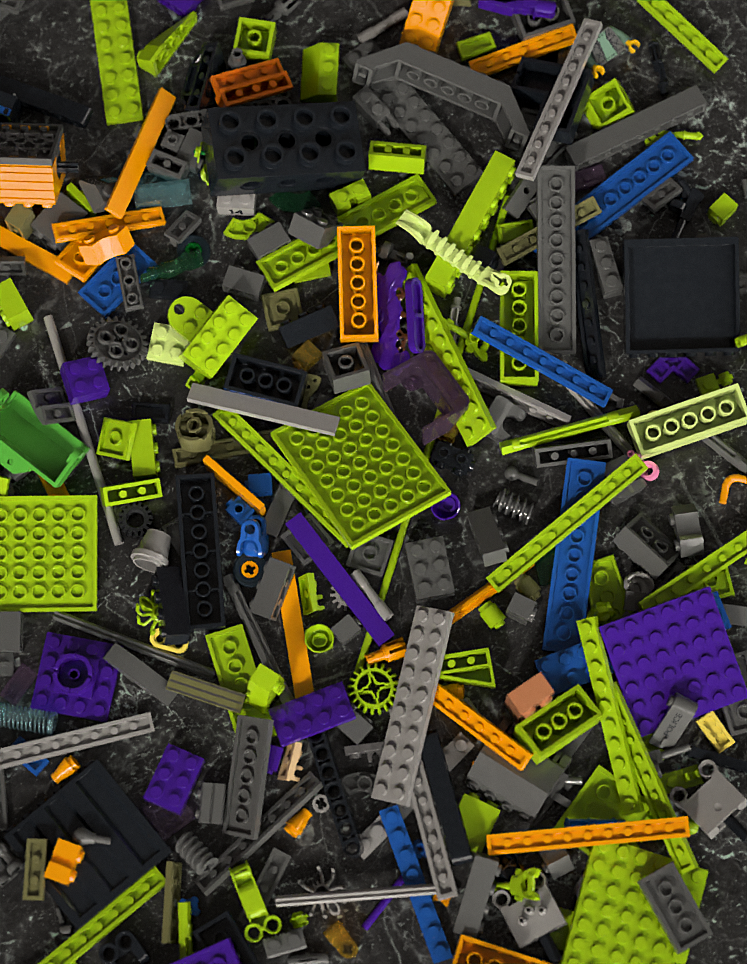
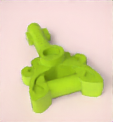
[444,318,490,362]
[493,868,541,902]

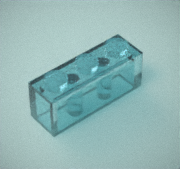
[134,179,193,210]

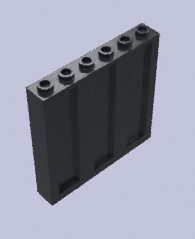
[4,759,174,930]

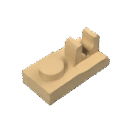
[277,742,303,782]

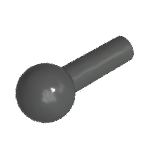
[504,466,540,486]

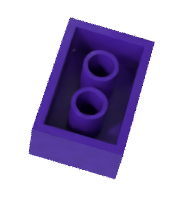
[143,743,206,816]

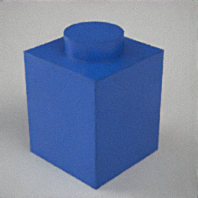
[245,473,273,497]

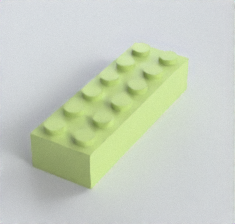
[627,383,747,460]

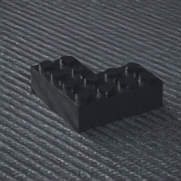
[510,56,595,145]

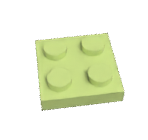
[146,322,189,367]

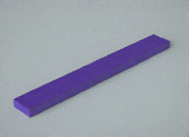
[285,512,395,647]

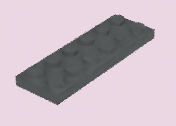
[222,715,274,840]

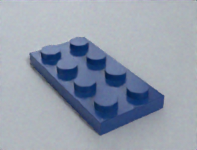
[78,245,157,319]

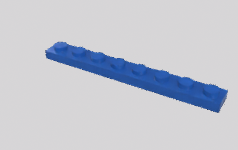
[471,316,613,408]
[379,805,453,964]

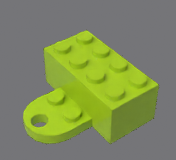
[167,295,258,380]

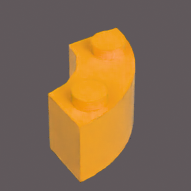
[78,224,135,265]

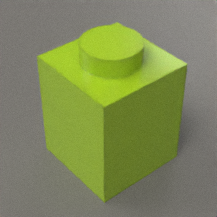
[707,193,738,226]

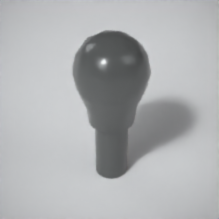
[72,827,111,845]

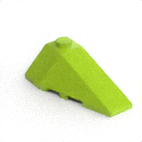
[137,11,198,77]

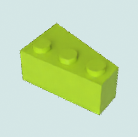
[245,663,286,714]

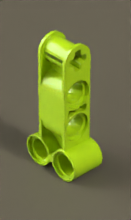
[228,860,282,943]

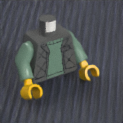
[586,25,640,79]

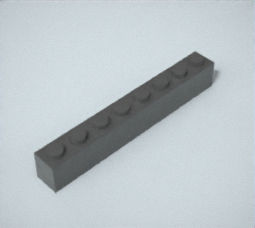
[565,85,707,173]

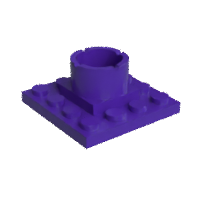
[30,632,124,723]

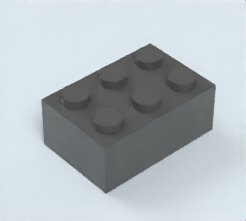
[511,0,576,42]
[405,536,455,604]

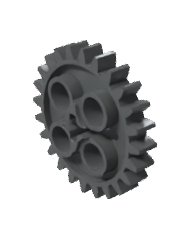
[86,316,148,372]

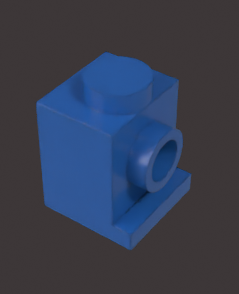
[225,496,256,526]

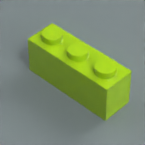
[368,141,426,174]
[128,418,161,481]
[99,477,163,507]

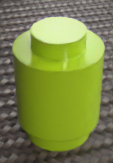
[478,600,506,630]

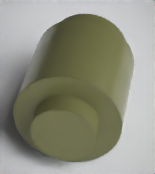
[514,573,542,601]

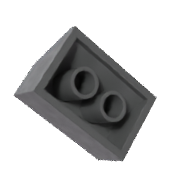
[613,513,680,580]

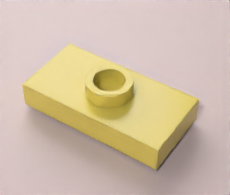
[695,711,735,754]

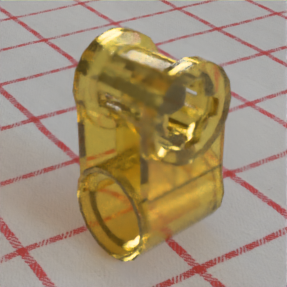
[323,920,358,959]

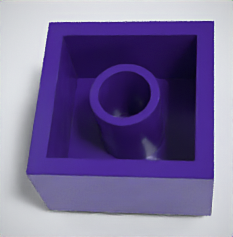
[60,357,110,405]

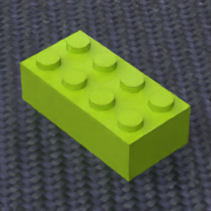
[513,684,603,765]

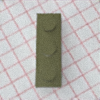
[23,839,48,901]

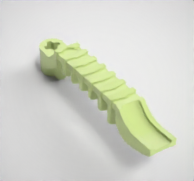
[396,209,512,295]

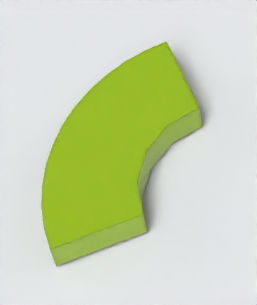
[223,212,275,240]

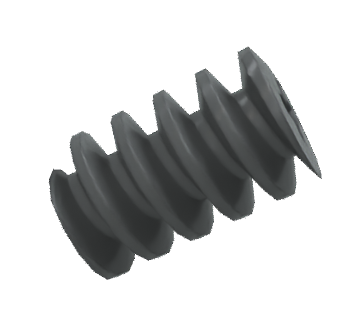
[492,488,535,525]
[175,831,219,875]

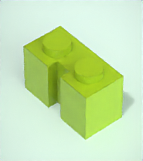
[329,179,371,217]

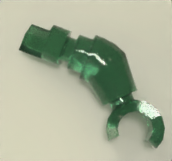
[140,249,204,283]

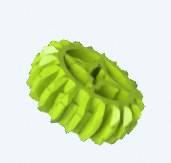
[348,662,399,715]

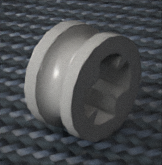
[312,795,329,813]

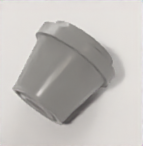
[131,529,171,573]

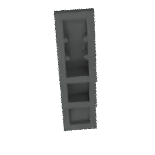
[103,643,178,707]

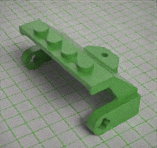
[0,388,91,488]

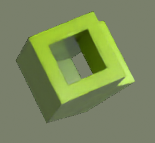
[185,370,207,389]

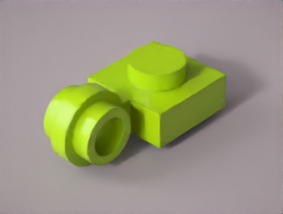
[695,371,733,396]

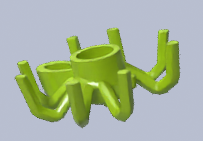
[136,589,161,636]

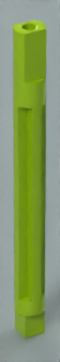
[499,405,640,455]
[178,901,194,960]

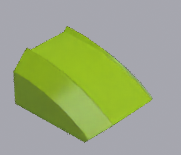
[584,78,636,130]

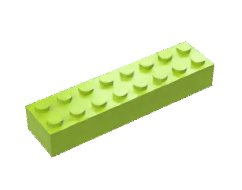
[425,150,517,299]

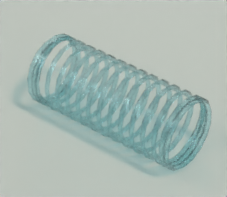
[0,701,58,736]

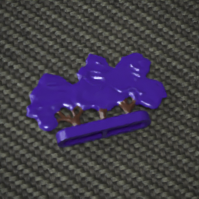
[371,261,426,375]

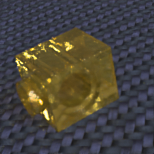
[292,340,322,371]

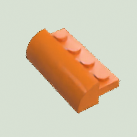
[210,58,293,108]

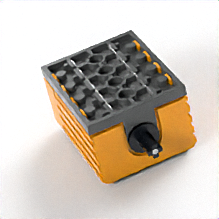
[0,122,79,208]

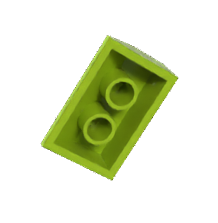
[300,42,340,103]

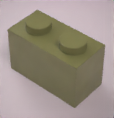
[4,204,36,240]

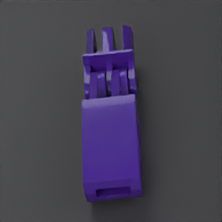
[478,0,556,20]

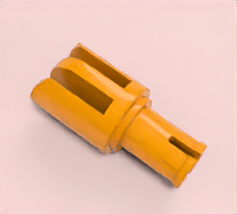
[364,637,407,666]

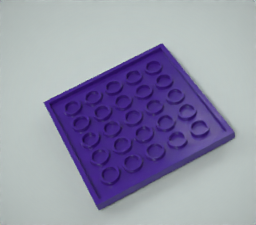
[599,586,747,737]

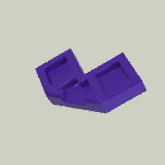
[646,357,700,384]

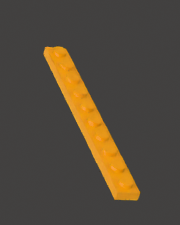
[486,816,690,856]

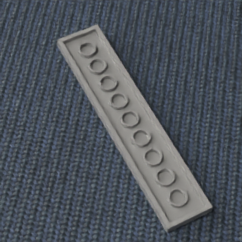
[371,605,454,807]

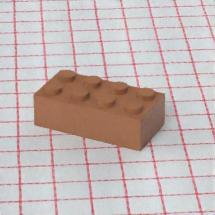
[504,672,554,723]

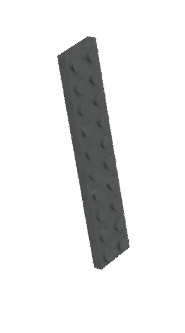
[341,38,483,196]
[536,165,576,355]

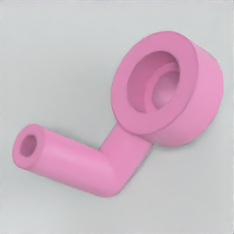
[627,450,659,481]

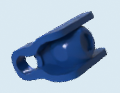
[236,514,269,558]

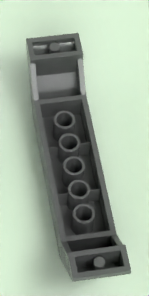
[352,42,530,153]

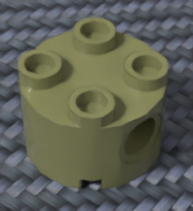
[175,408,216,453]

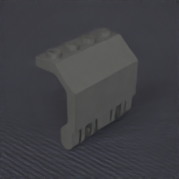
[465,717,573,825]

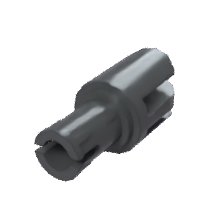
[263,0,302,22]
[228,48,246,71]

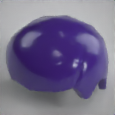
[431,492,461,521]

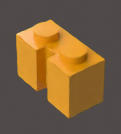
[44,838,85,885]

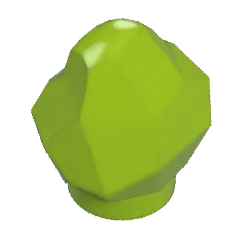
[587,601,617,625]

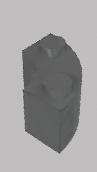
[668,503,704,558]
[527,819,574,880]

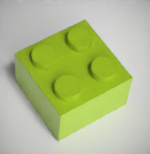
[233,17,277,63]
[0,278,34,331]

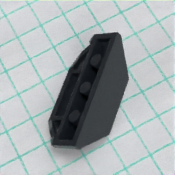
[180,42,226,111]

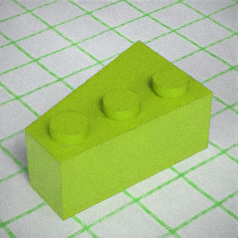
[439,647,496,689]

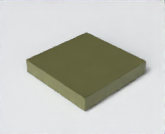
[260,287,303,332]

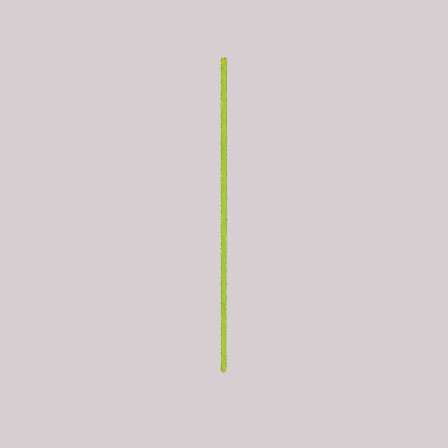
[354,195,509,674]

